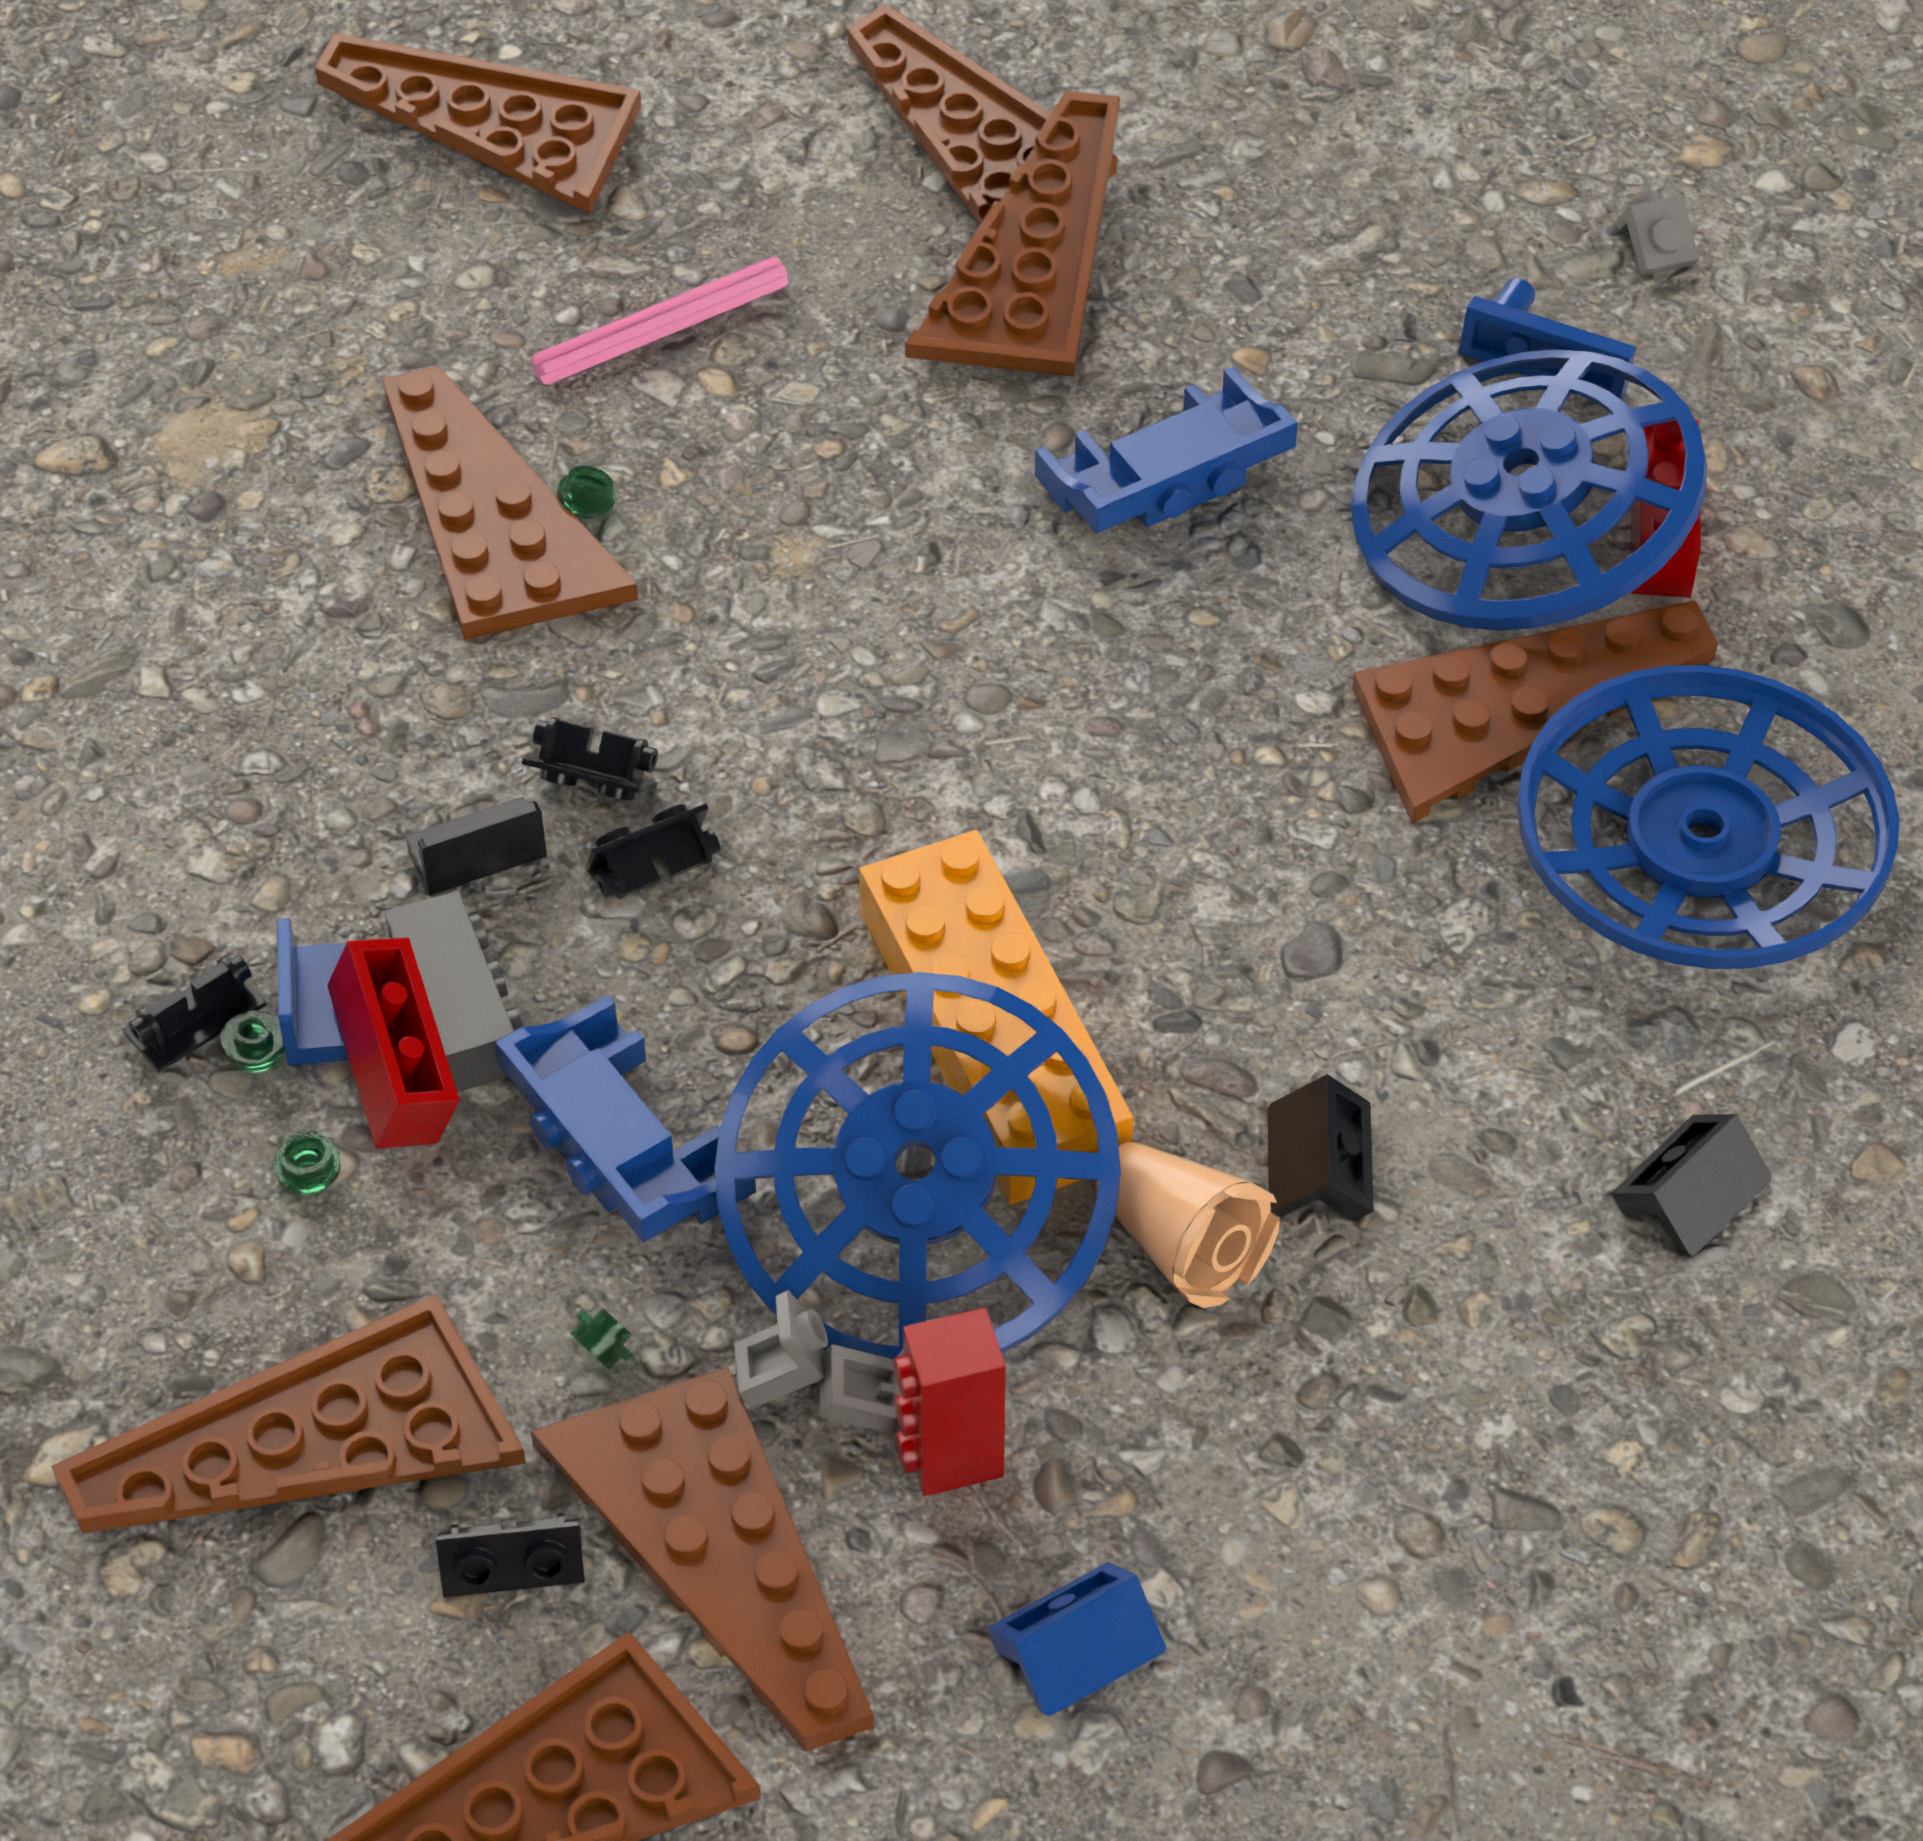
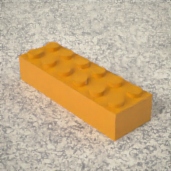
[859,829,1134,1205]

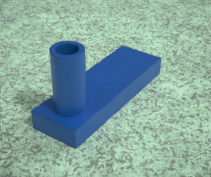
[1458,278,1637,400]

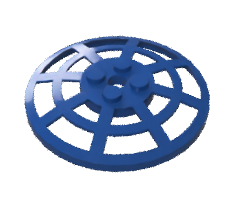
[1351,349,1707,631]
[1517,665,1899,969]
[715,972,1121,1359]

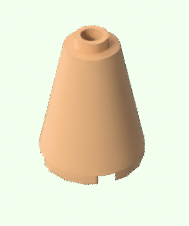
[1096,1141,1280,1308]

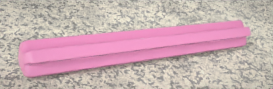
[531,257,788,386]

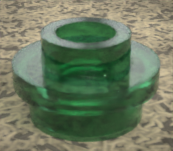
[557,465,616,519]
[220,1010,285,1073]
[273,1130,341,1194]
[570,1307,633,1370]

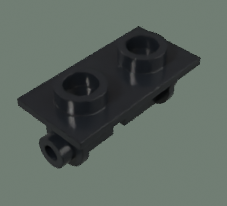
[522,717,658,800]
[585,803,721,899]
[122,955,267,1073]
[436,1513,585,1597]

